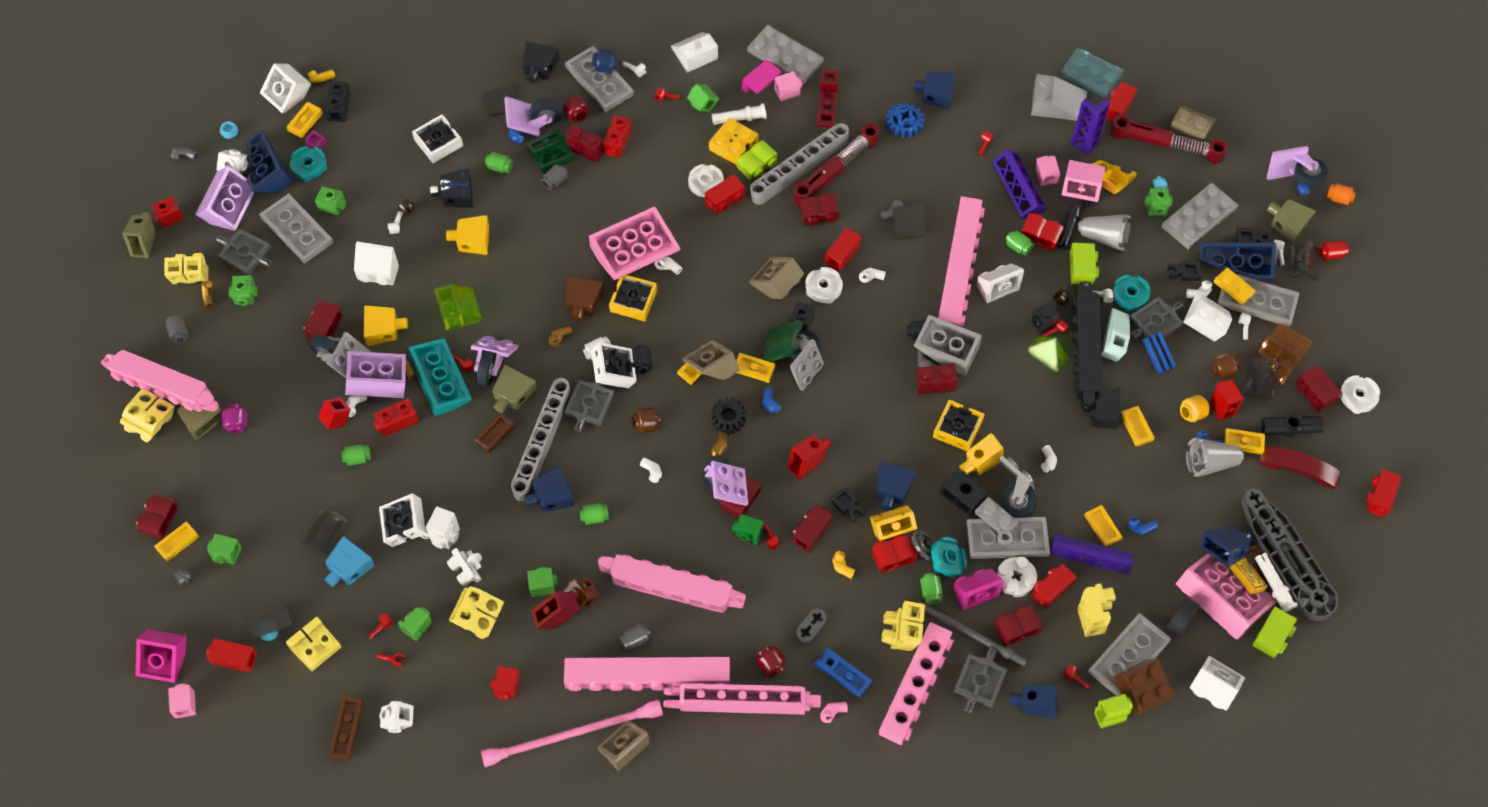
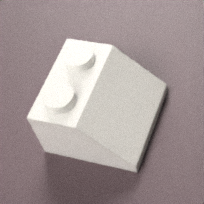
[671,32,718,72]
[260,64,311,113]
[354,242,399,285]
[976,263,1024,303]
[1184,292,1232,342]
[1190,656,1245,710]

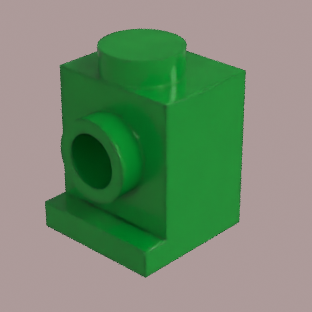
[732,514,763,546]

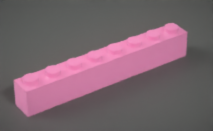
[938,196,985,327]
[564,657,730,691]

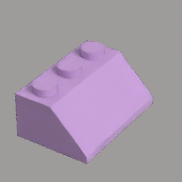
[196,166,254,231]
[345,351,406,398]

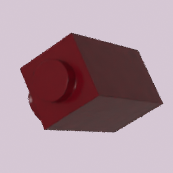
[792,506,832,553]

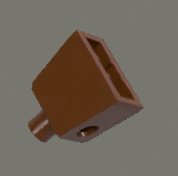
[566,277,603,322]

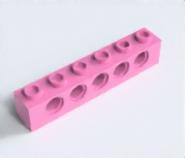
[879,622,954,745]

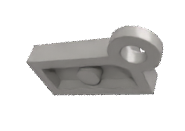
[975,497,1019,546]

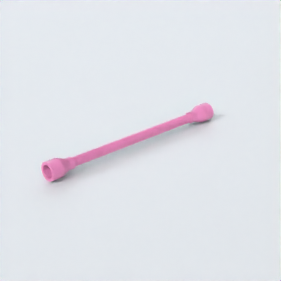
[481,699,663,767]

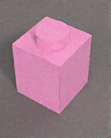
[774,71,802,101]
[1035,155,1060,186]
[168,684,196,718]

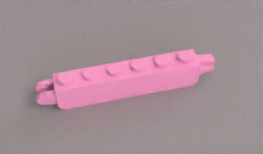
[101,350,219,412]
[598,554,746,613]
[663,683,821,714]

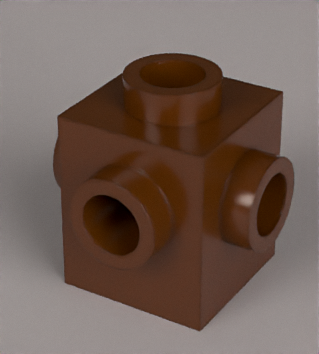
[564,577,600,610]

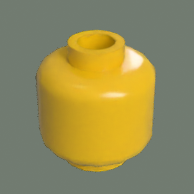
[1180,395,1209,422]

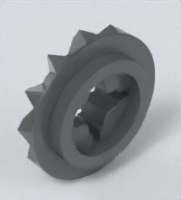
[911,530,934,560]

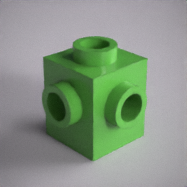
[1145,187,1173,216]
[229,275,258,306]

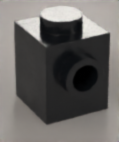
[790,301,815,331]
[1031,302,1060,335]

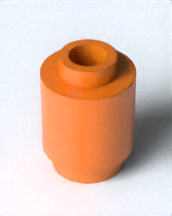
[1327,183,1356,205]

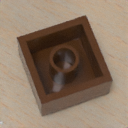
[1113,658,1175,715]

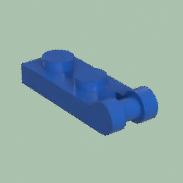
[814,648,872,699]

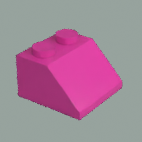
[953,569,1004,611]
[136,629,186,683]

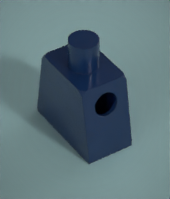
[913,72,955,109]
[876,461,916,511]
[524,466,574,512]
[1201,526,1251,567]
[1010,685,1058,719]

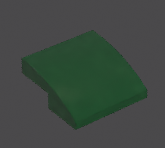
[526,130,575,173]
[763,320,803,362]

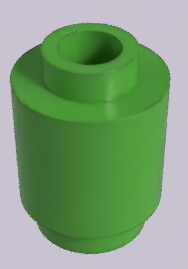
[485,152,513,174]
[1006,230,1034,256]
[341,444,371,466]
[580,503,609,525]
[920,573,943,604]

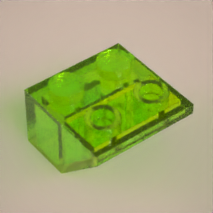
[434,284,483,331]

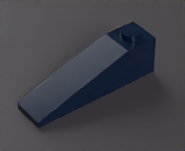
[247,130,294,192]
[1199,243,1278,280]

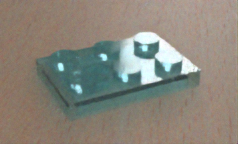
[1060,47,1124,98]

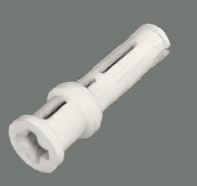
[712,103,766,125]
[1255,553,1298,612]

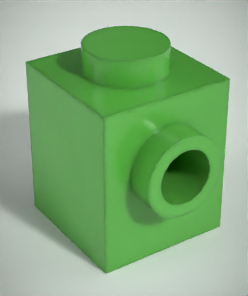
[687,84,719,112]
[315,186,346,216]
[207,534,242,565]
[527,567,558,597]

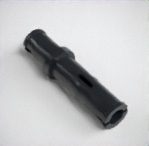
[1057,199,1084,250]

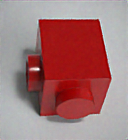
[151,196,184,228]
[318,397,351,430]
[491,666,521,701]

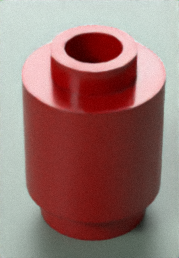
[1319,240,1349,260]

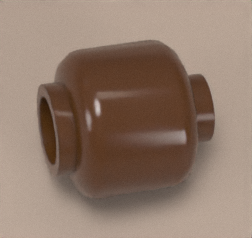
[1210,352,1241,380]
[631,407,661,433]

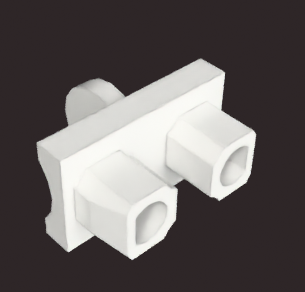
[447,548,482,586]

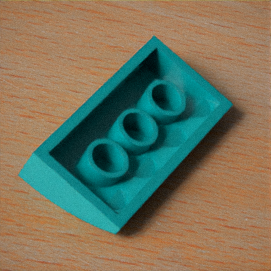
[408,338,472,417]

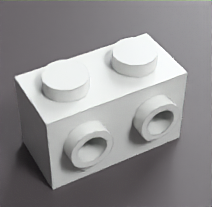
[426,506,460,549]

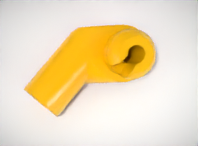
[308,69,335,83]
[832,551,856,579]

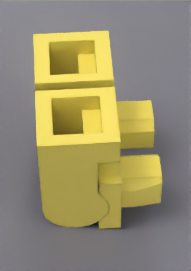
[164,253,209,285]
[120,388,175,442]
[1078,584,1116,637]
[449,587,504,639]
[881,601,925,651]
[286,617,341,671]

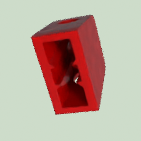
[787,435,831,480]

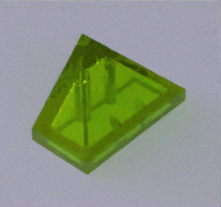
[1026,336,1068,372]

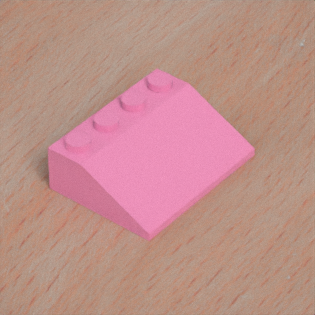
[589,206,680,280]
[1176,553,1277,640]

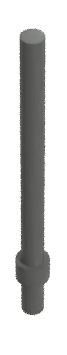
[918,601,1027,667]

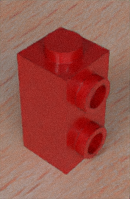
[1106,82,1137,122]
[603,115,632,158]
[704,174,745,214]
[825,228,861,272]
[373,398,419,437]
[1366,469,1402,517]
[1032,564,1077,609]
[206,638,257,673]

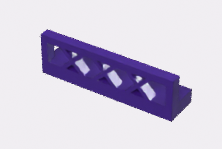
[1071,99,1110,156]
[992,148,1047,219]
[1050,535,1134,574]

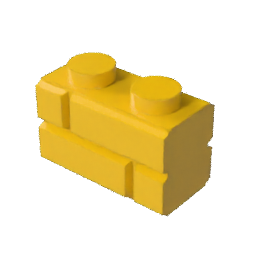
[870,505,917,541]

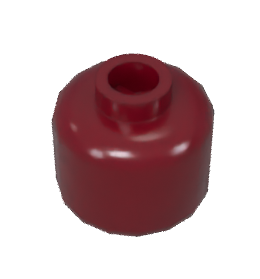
[563,96,589,122]
[756,645,786,676]

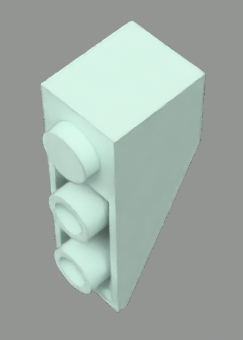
[1101,308,1130,362]

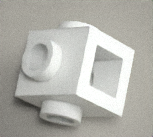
[217,149,248,174]
[380,701,413,733]

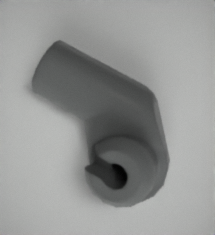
[171,147,199,161]
[880,199,904,220]
[917,350,937,367]

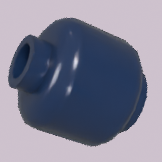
[592,49,618,74]

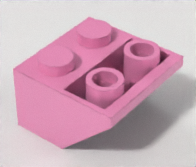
[1062,160,1105,203]

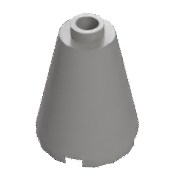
[1078,214,1131,251]
[1186,438,1244,477]

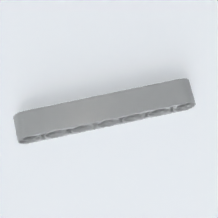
[750,123,849,205]
[511,378,571,501]

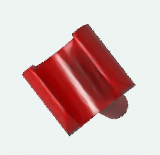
[654,88,680,102]
[978,131,993,156]
[1043,320,1069,338]
[452,353,474,372]
[763,523,779,550]
[368,613,393,639]
[377,653,405,668]
[1064,665,1090,690]

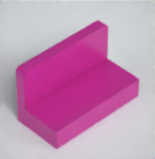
[742,59,781,94]

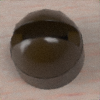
[398,199,415,215]
[1052,289,1069,305]

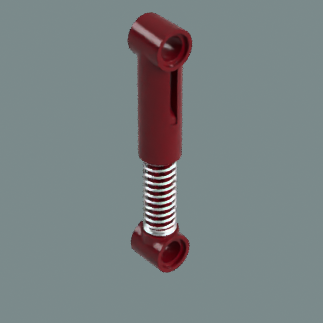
[1110,114,1228,164]
[793,123,879,206]

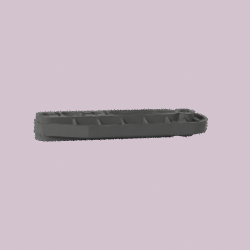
[1241,488,1338,621]

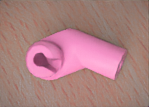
[820,702,847,723]

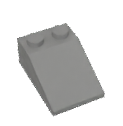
[1031,74,1087,121]
[914,315,982,376]

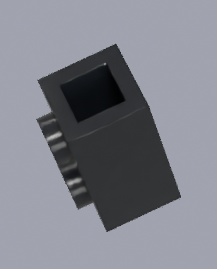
[325,81,351,122]

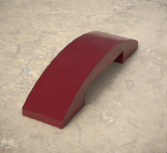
[817,70,839,128]
[1259,446,1340,490]

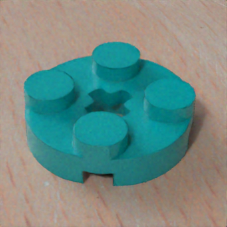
[290,146,327,182]
[1113,275,1150,312]
[931,537,967,577]

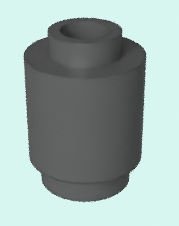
[541,164,568,191]
[165,315,189,344]
[619,623,651,651]

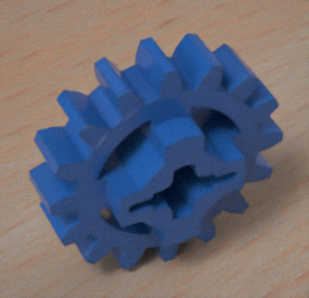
[885,102,924,138]

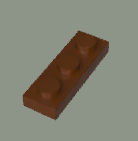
[328,696,364,762]

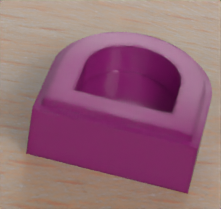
[305,130,328,149]

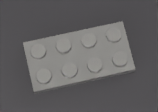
[747,25,824,85]
[565,46,634,112]
[1161,182,1239,250]
[259,194,334,264]
[1217,274,1300,327]
[966,517,1050,559]
[1088,613,1172,696]

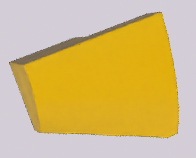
[1092,160,1137,194]

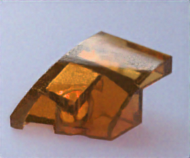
[1259,323,1313,385]

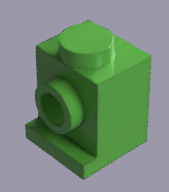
[398,607,432,641]

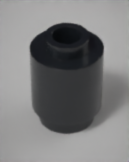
[906,320,926,340]
[632,345,653,374]

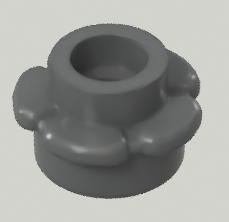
[173,568,191,587]

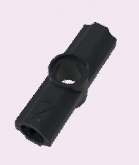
[1261,413,1323,437]

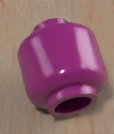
[222,404,248,433]

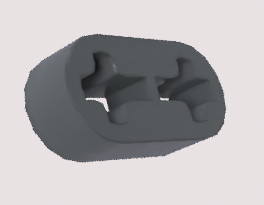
[796,609,827,644]

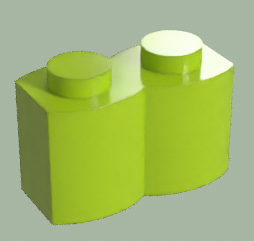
[737,140,778,181]
[1095,694,1133,728]

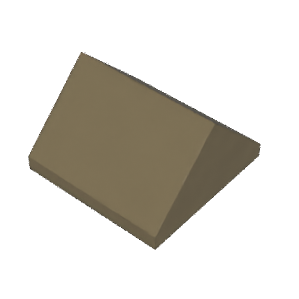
[597,720,650,771]

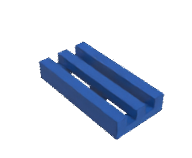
[1142,331,1176,374]

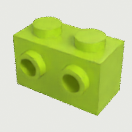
[1070,243,1099,285]
[1252,607,1297,658]

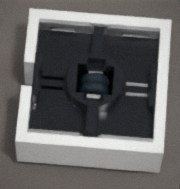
[412,115,463,163]
[592,342,636,389]
[379,493,426,547]

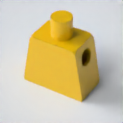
[446,215,489,255]
[364,306,408,346]
[959,433,1004,475]

